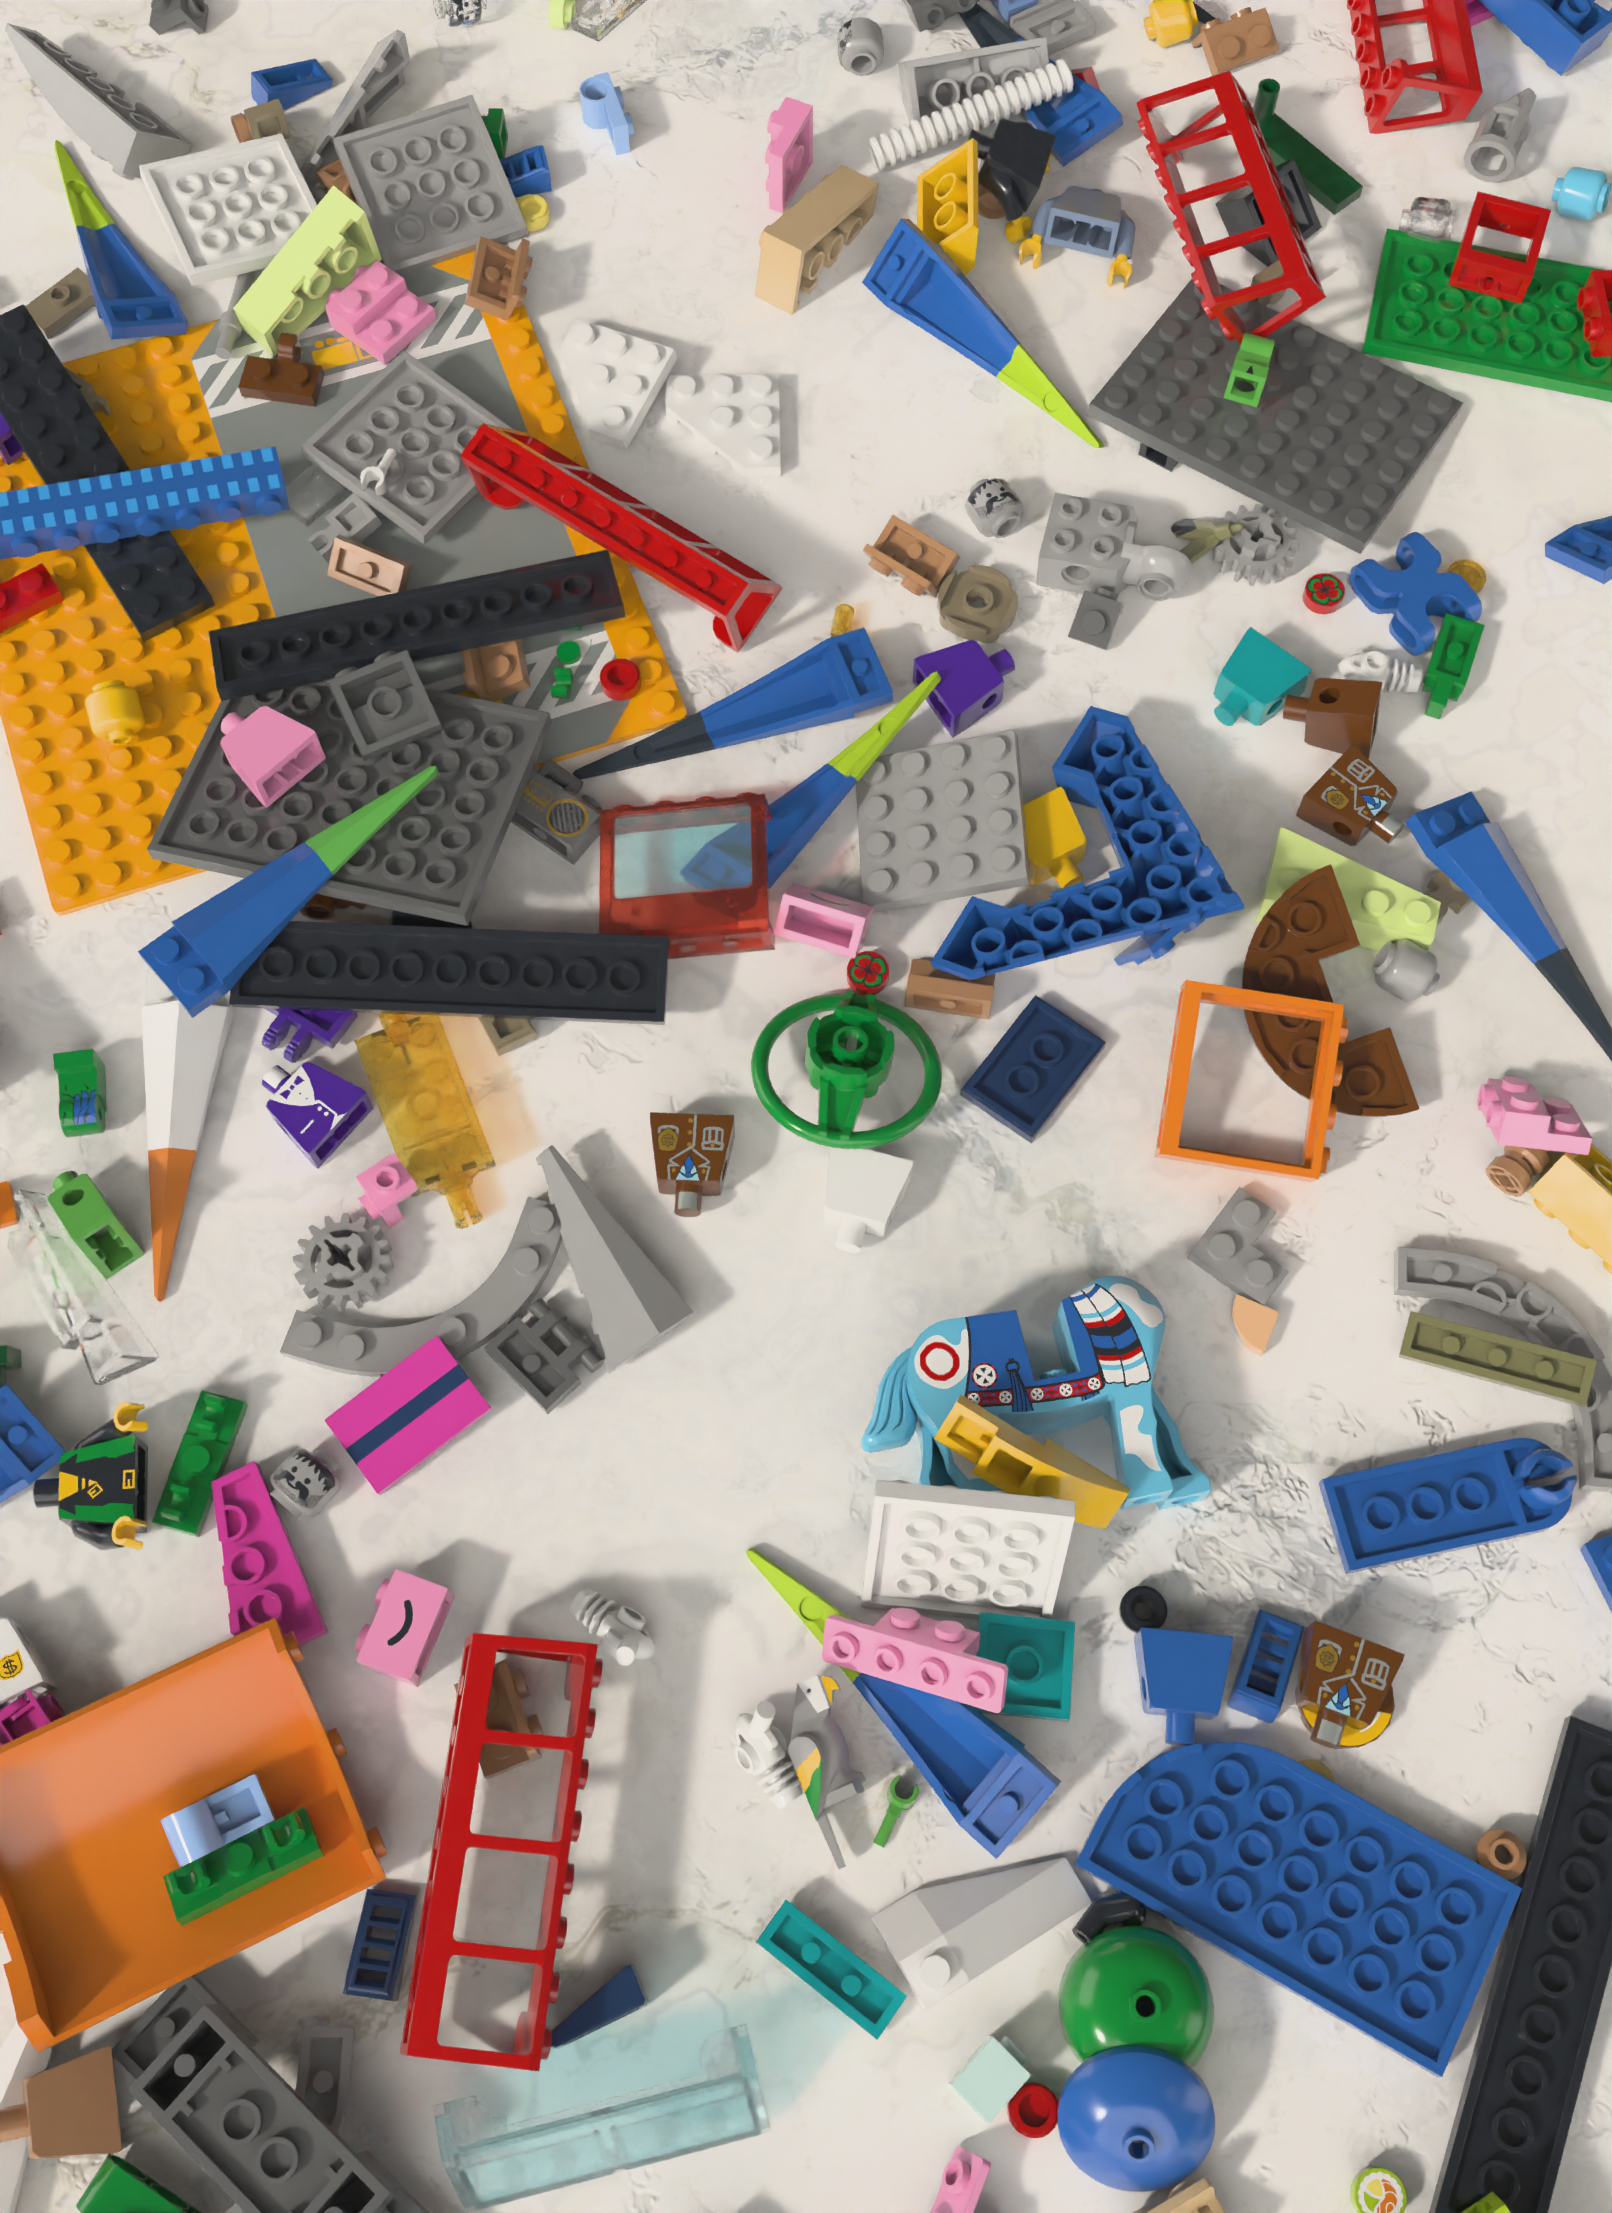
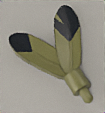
[1171,519,1244,564]

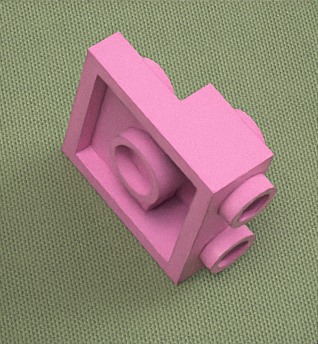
[765,97,813,213]
[325,260,437,365]
[1477,1076,1592,1155]

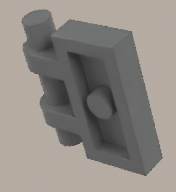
[484,1298,604,1414]

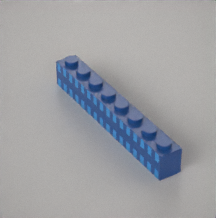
[0,446,289,560]

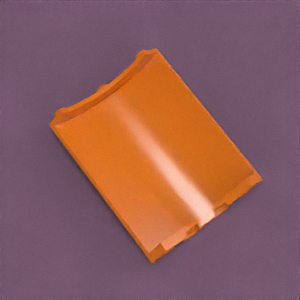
[0,1618,388,2053]

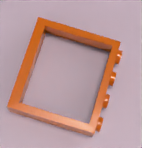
[1155,980,1349,1182]

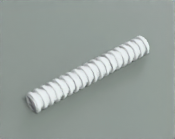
[868,59,1074,171]

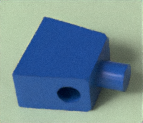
[1134,1627,1233,1746]

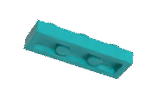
[756,1900,907,2040]

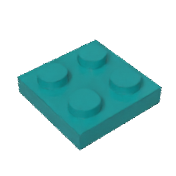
[972,1612,1075,1722]

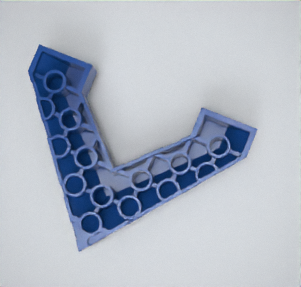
[930,706,1244,980]

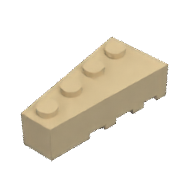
[755,165,879,315]

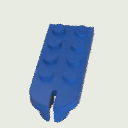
[1318,1438,1577,1574]

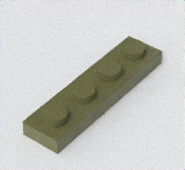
[1399,1311,1597,1408]

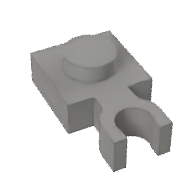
[308,493,382,563]

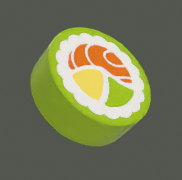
[1350,2167,1407,2213]

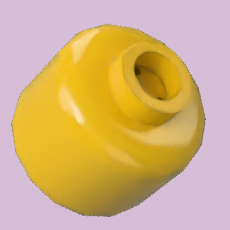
[1143,0,1198,48]
[85,680,145,745]

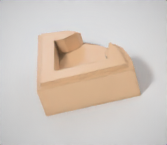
[1231,1294,1279,1356]

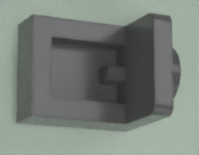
[149,0,209,35]
[1068,587,1124,650]

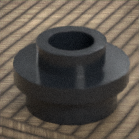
[1119,1586,1168,1633]

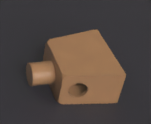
[0,2046,122,2160]

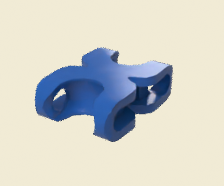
[1350,532,1482,656]

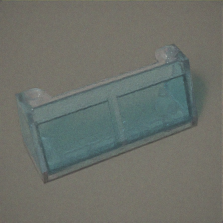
[432,2023,772,2213]

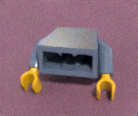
[1019,186,1136,289]

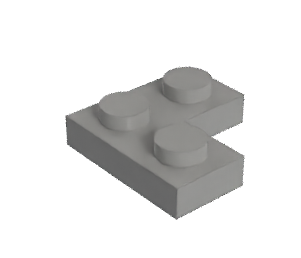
[1187,1186,1289,1306]

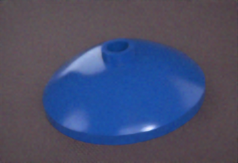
[1057,2046,1215,2192]

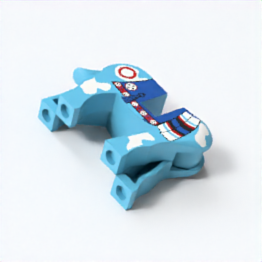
[861,1276,1212,1510]

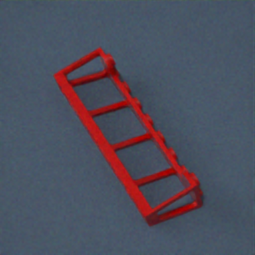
[1347,0,1483,134]
[1136,71,1326,345]
[460,423,782,653]
[400,1633,603,2071]

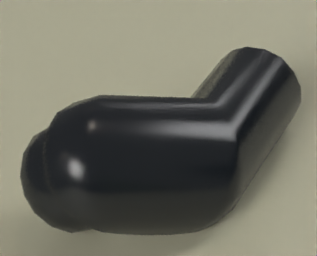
[1072,1892,1147,1944]

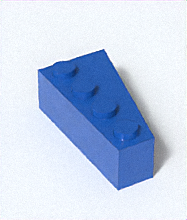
[1479,0,1612,76]

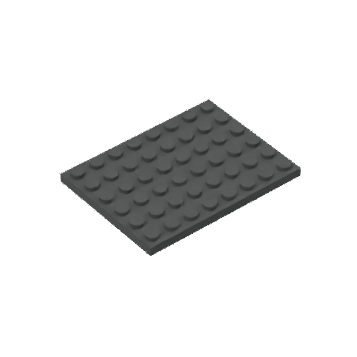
[1087,279,1463,554]
[147,677,552,926]

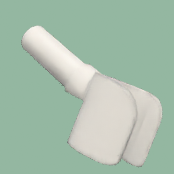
[360,448,397,496]

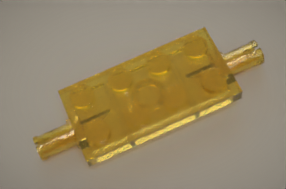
[354,1013,496,1229]

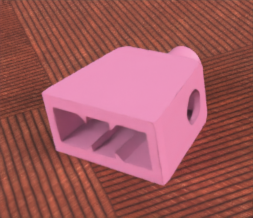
[220,706,326,808]

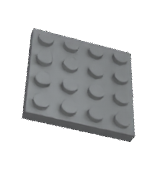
[333,95,527,276]
[301,350,514,545]
[856,729,1031,913]

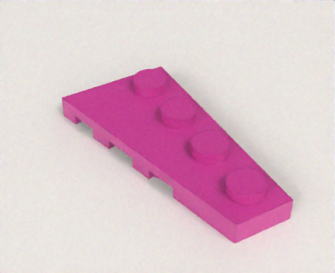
[211,1461,329,1647]

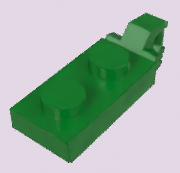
[1422,613,1485,720]

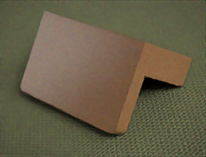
[905,959,995,1020]

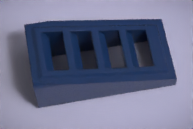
[343,1888,418,2001]
[551,1963,649,2049]

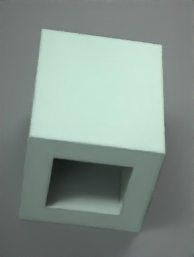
[948,2036,1031,2124]

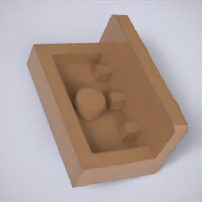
[1191,7,1280,76]
[465,236,533,321]
[863,515,960,598]

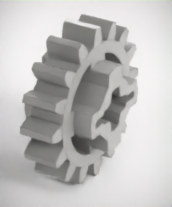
[1212,504,1299,586]
[293,1213,394,1312]

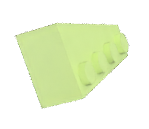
[233,185,382,357]
[1255,827,1441,952]

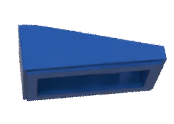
[251,59,333,110]
[500,145,552,198]
[1227,1609,1305,1723]

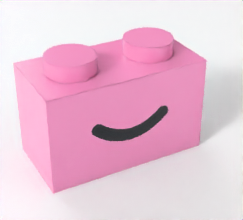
[773,883,874,959]
[355,1569,455,1687]

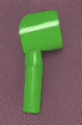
[873,1775,919,1848]

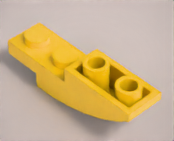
[934,1395,1130,1529]

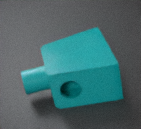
[1213,627,1312,726]

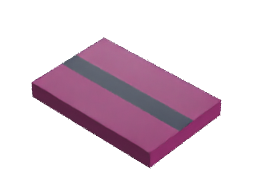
[324,1335,493,1495]

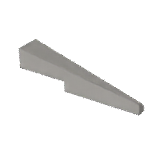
[300,30,410,189]
[536,1145,694,1374]

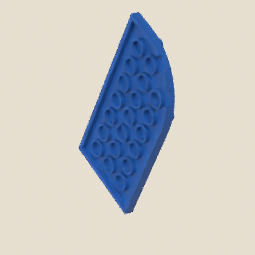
[1074,1742,1522,2077]

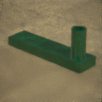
[1253,78,1363,215]

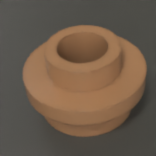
[1475,1829,1527,1881]

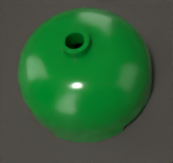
[1058,1926,1214,2068]

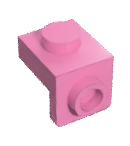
[356,1154,418,1229]

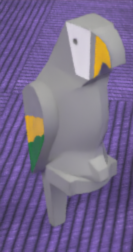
[788,1675,866,1869]

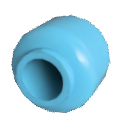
[1552,167,1612,221]

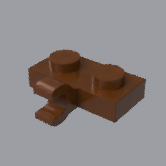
[238,332,325,407]

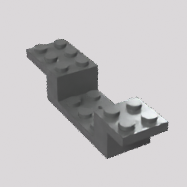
[112,1975,429,2213]

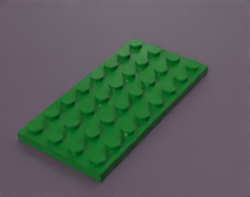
[1361,228,1612,402]

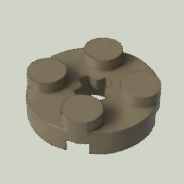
[937,565,1018,644]

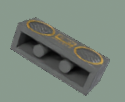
[511,759,604,865]

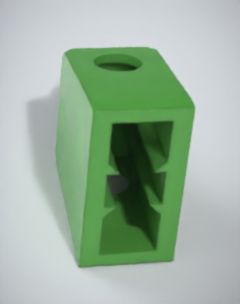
[47,1171,144,1280]

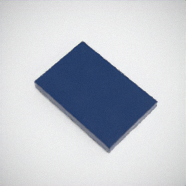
[960,995,1106,1143]

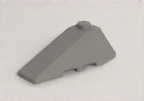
[898,37,1049,123]

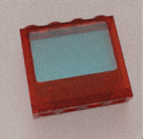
[599,792,775,959]

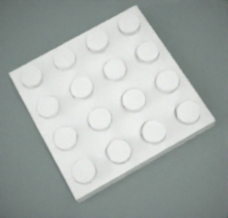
[139,133,317,286]
[861,1480,1075,1620]

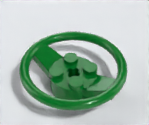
[751,990,942,1149]

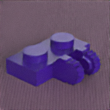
[261,1008,358,1063]

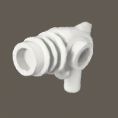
[1338,648,1422,693]
[569,1587,655,1666]
[734,1701,803,1810]

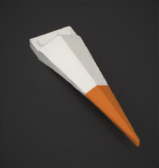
[142,969,234,1302]

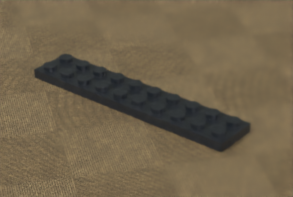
[0,304,215,642]
[209,550,625,701]
[229,921,669,1025]
[1429,1716,1612,2213]

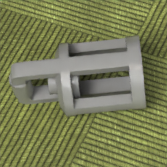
[1464,88,1537,182]

